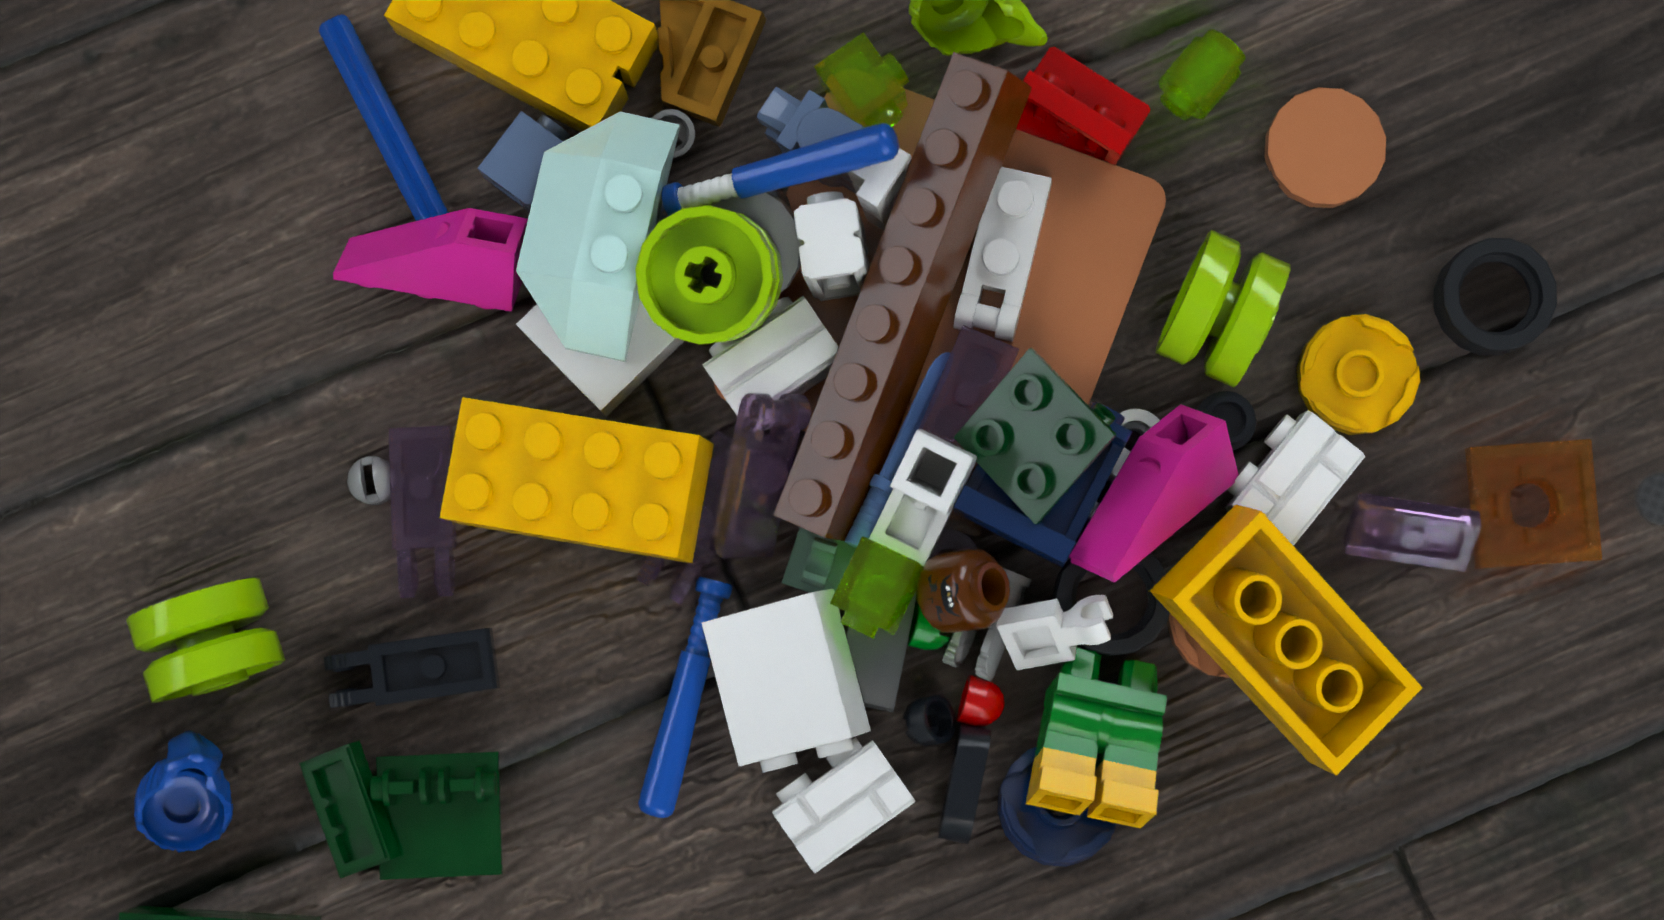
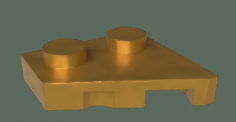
[658,0,767,127]

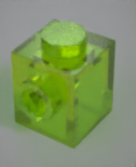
[814,32,910,127]
[830,536,923,639]

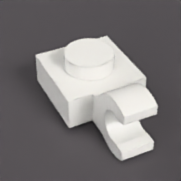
[996,595,1113,670]

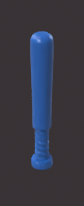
[638,577,732,818]

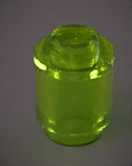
[1158,29,1246,121]

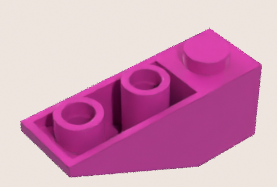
[333,208,528,312]
[1069,404,1239,583]

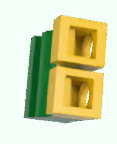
[1026,647,1167,829]

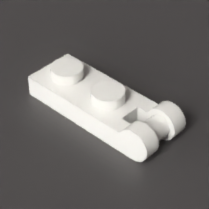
[953,167,1052,342]

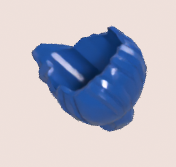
[134,730,233,853]

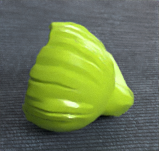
[908,0,1048,56]

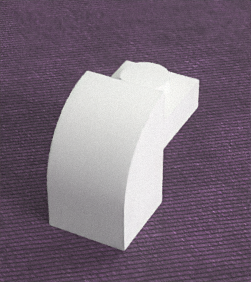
[869,429,977,566]

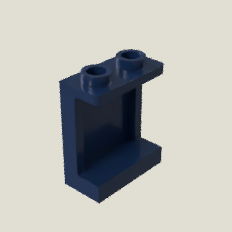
[953,402,1132,568]

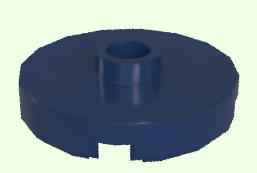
[997,747,1116,867]

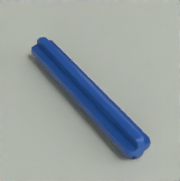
[319,14,449,221]

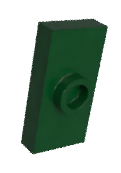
[299,740,401,879]

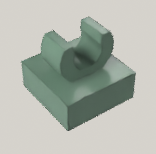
[782,527,856,603]

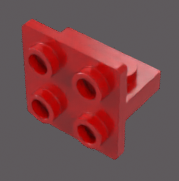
[1016,47,1150,165]

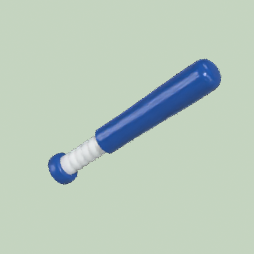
[661,123,899,216]

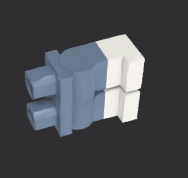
[756,87,912,231]

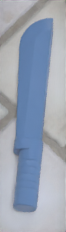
[845,352,954,552]

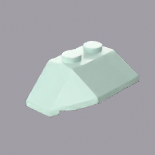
[516,111,680,362]

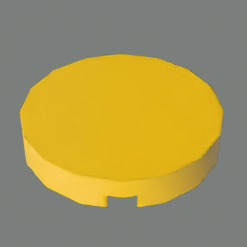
[1297,314,1420,435]

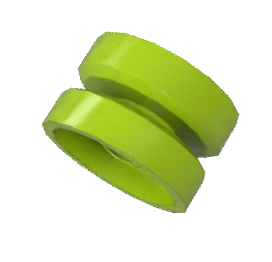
[635,205,783,345]
[1155,230,1290,388]
[126,578,285,703]

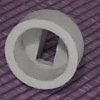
[652,109,695,158]
[347,456,398,505]

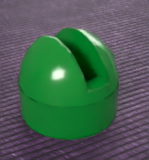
[907,600,950,651]

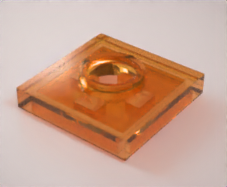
[1465,439,1602,569]

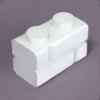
[794,192,870,301]
[702,296,839,431]
[1225,410,1366,546]
[772,737,916,873]

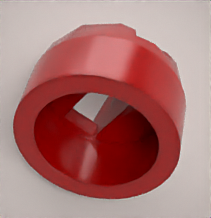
[957,675,1005,727]

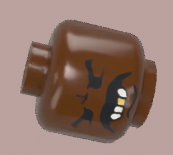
[916,549,1010,633]

